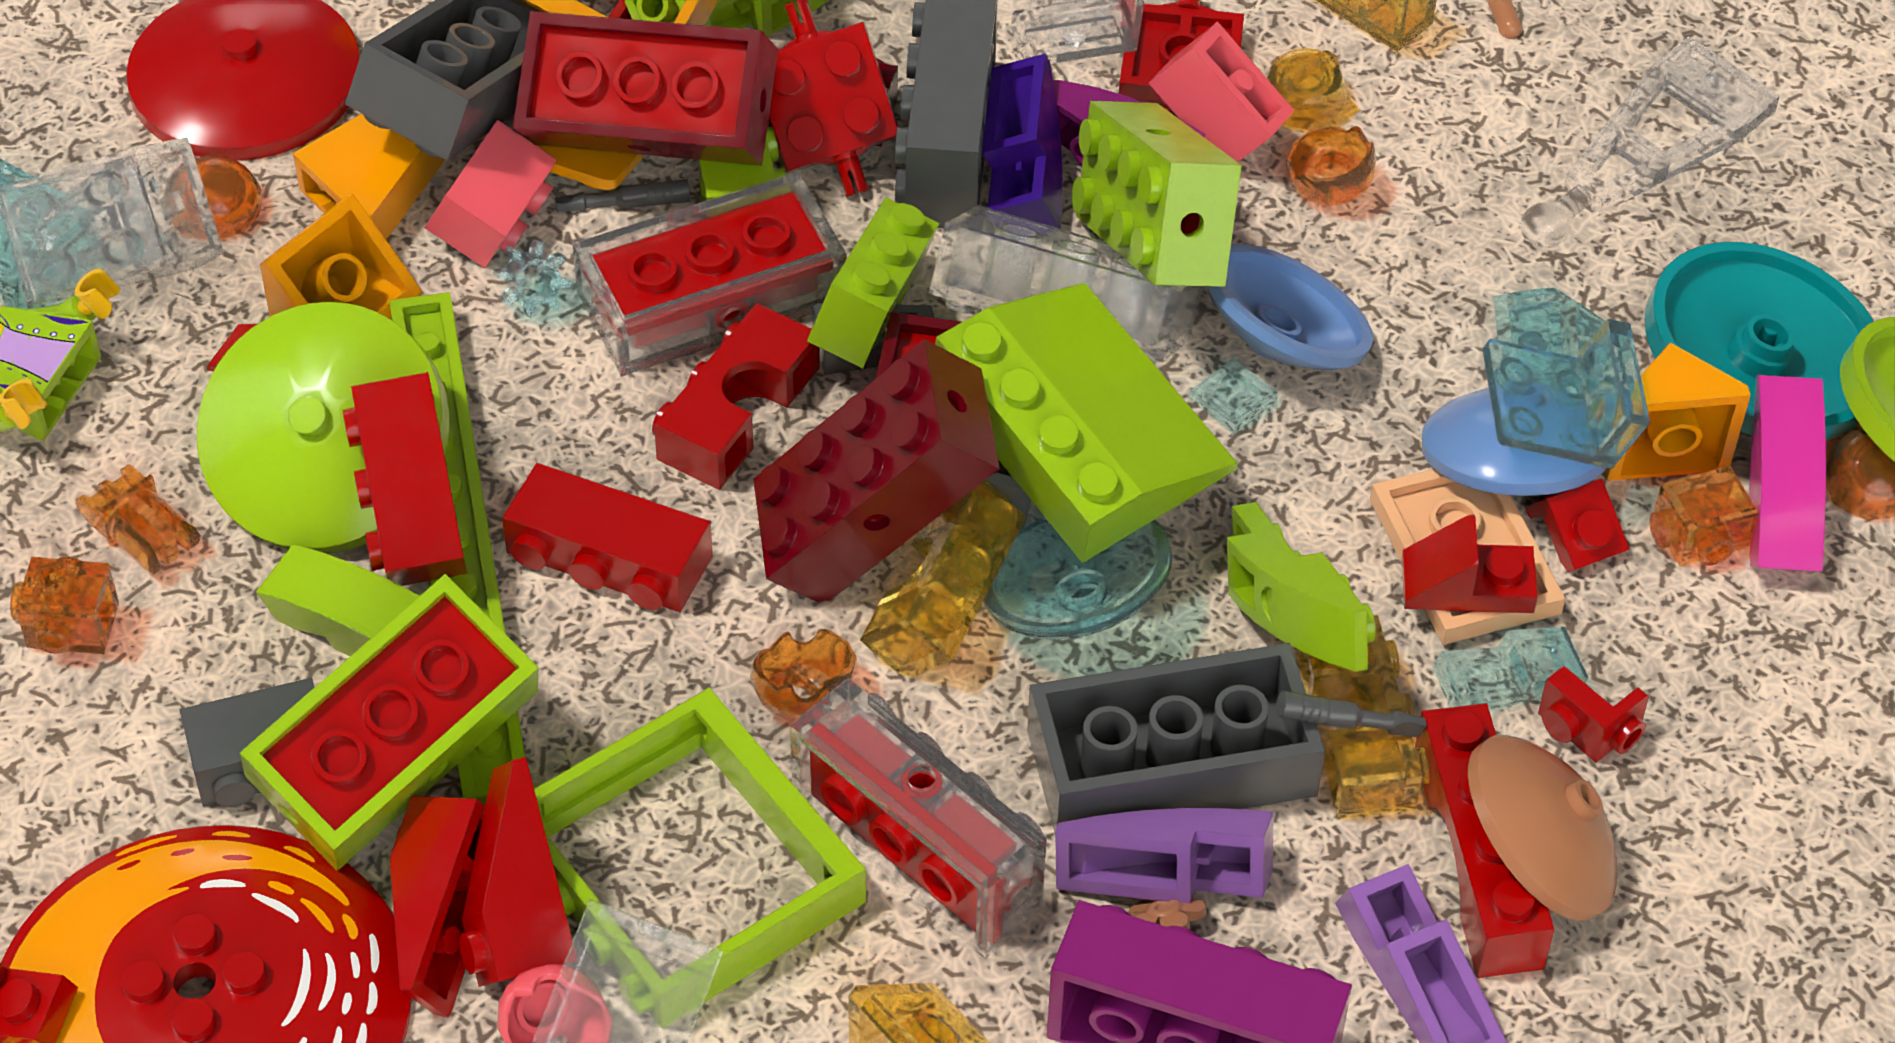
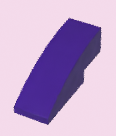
[982,54,1063,239]

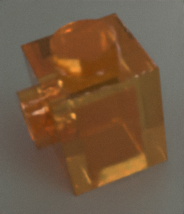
[1649,466,1759,567]

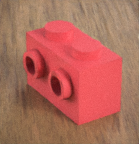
[1149,22,1295,162]
[424,120,557,268]

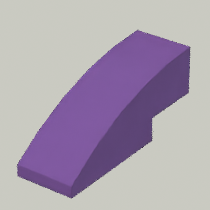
[1055,808,1274,903]
[1335,864,1507,1043]

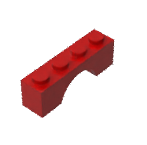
[1414,703,1555,978]

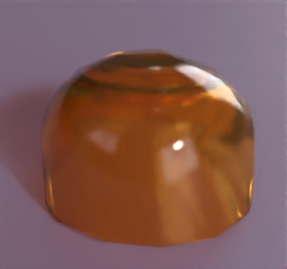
[1286,126,1376,207]
[170,155,262,240]
[1826,429,1895,520]
[750,628,857,720]

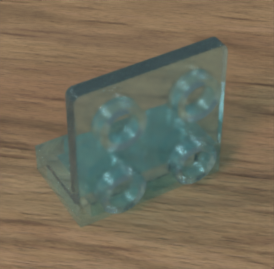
[1482,319,1650,469]

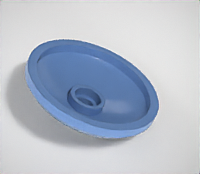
[1207,244,1373,370]
[1422,384,1612,496]

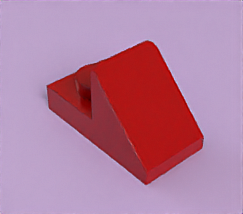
[1401,514,1538,613]
[0,963,78,1043]

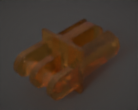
[75,464,201,575]

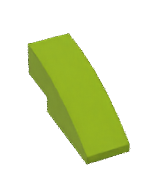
[256,544,420,656]

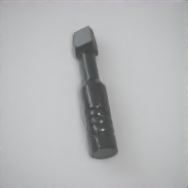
[555,179,690,212]
[1276,691,1426,737]

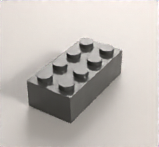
[345,0,541,161]
[895,0,998,231]
[1027,643,1325,833]

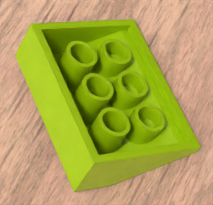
[935,283,1238,563]

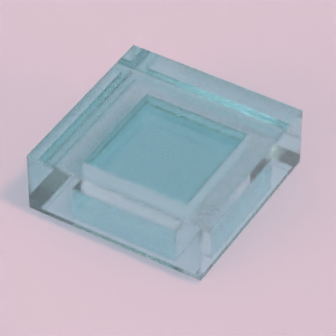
[1190,358,1278,434]

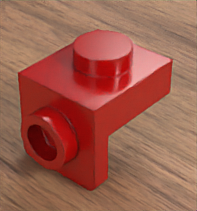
[1525,478,1630,572]
[1538,666,1649,763]

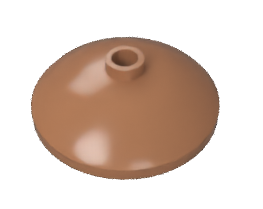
[1468,735,1618,921]

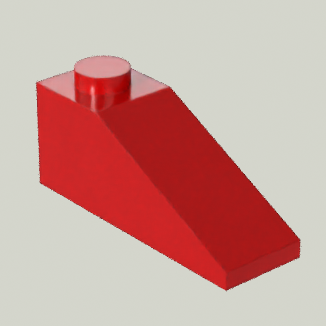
[459,757,578,987]
[390,796,485,1018]

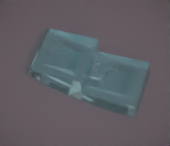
[1432,626,1589,711]

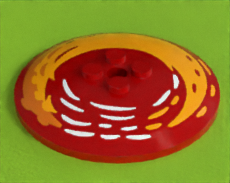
[1,825,412,1043]

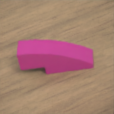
[1748,375,1826,572]

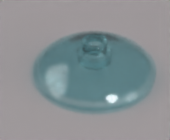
[980,518,1173,640]

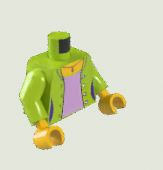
[0,269,121,441]

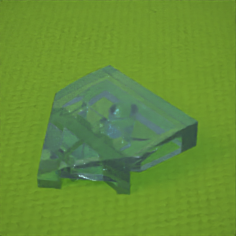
[1493,288,1630,396]

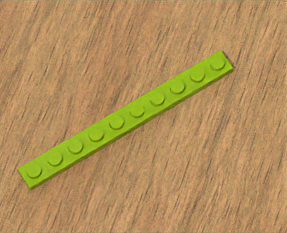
[389,292,525,805]

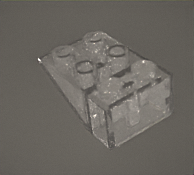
[0,137,224,307]

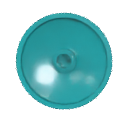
[1644,242,1874,440]

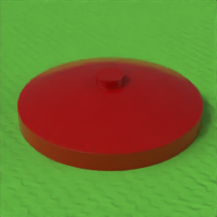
[126,0,360,160]

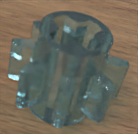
[493,239,573,318]

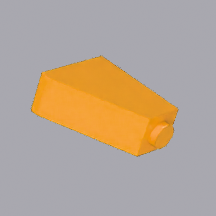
[293,114,445,240]

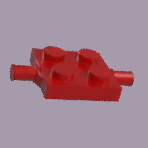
[769,0,899,197]
[1119,0,1244,118]

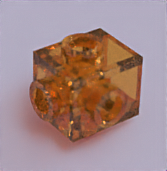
[10,557,119,655]

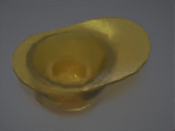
[1267,48,1361,136]

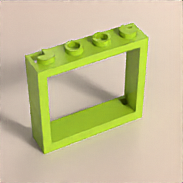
[534,687,866,1028]

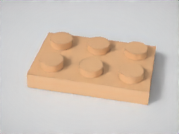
[1370,469,1565,645]

